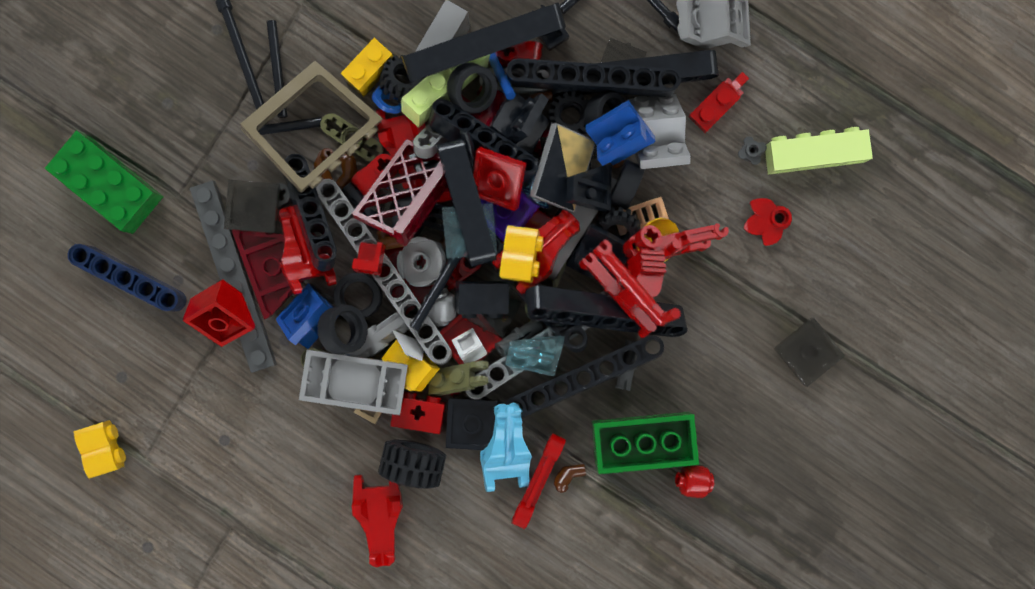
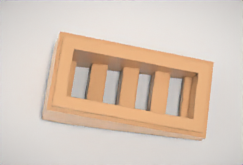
[617,197,669,236]

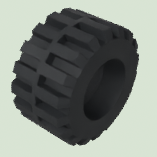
[378,439,446,489]

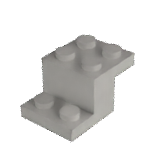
[676,0,751,49]
[627,94,690,169]

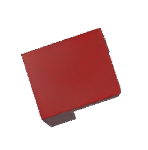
[352,242,386,276]

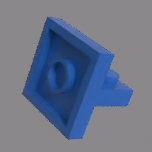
[585,100,656,166]
[276,283,339,349]

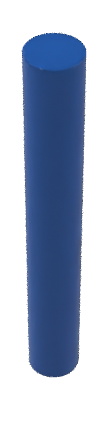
[489,52,516,100]

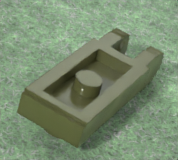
[429,360,489,397]

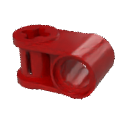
[496,40,543,67]
[351,154,398,196]
[446,251,483,292]

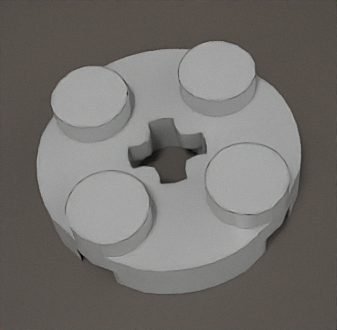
[397,237,446,287]

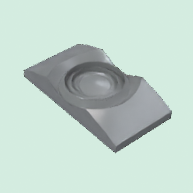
[299,350,408,415]

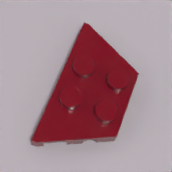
[232,229,305,319]

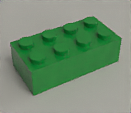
[44,130,164,234]
[591,412,699,474]

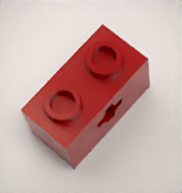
[390,391,446,434]

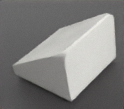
[451,328,487,363]

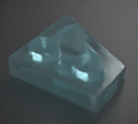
[505,336,564,376]

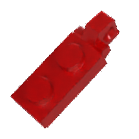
[688,72,749,133]

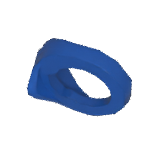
[372,85,402,114]

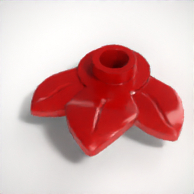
[743,198,792,246]

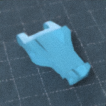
[480,403,532,492]

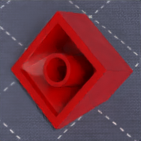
[182,279,255,347]

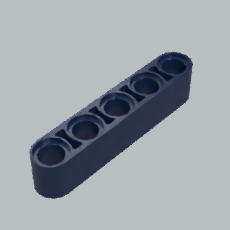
[67,244,187,311]

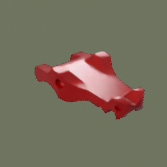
[376,109,426,190]
[278,206,336,295]
[492,209,580,294]
[352,475,403,567]

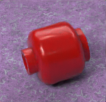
[675,465,714,498]

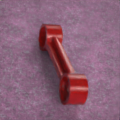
[511,433,566,530]

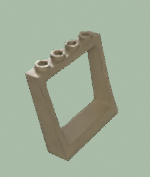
[240,61,383,193]

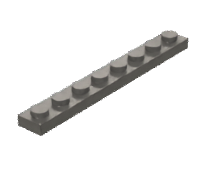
[190,180,277,373]

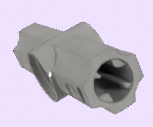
[344,312,409,358]

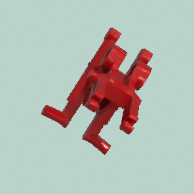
[579,223,729,338]

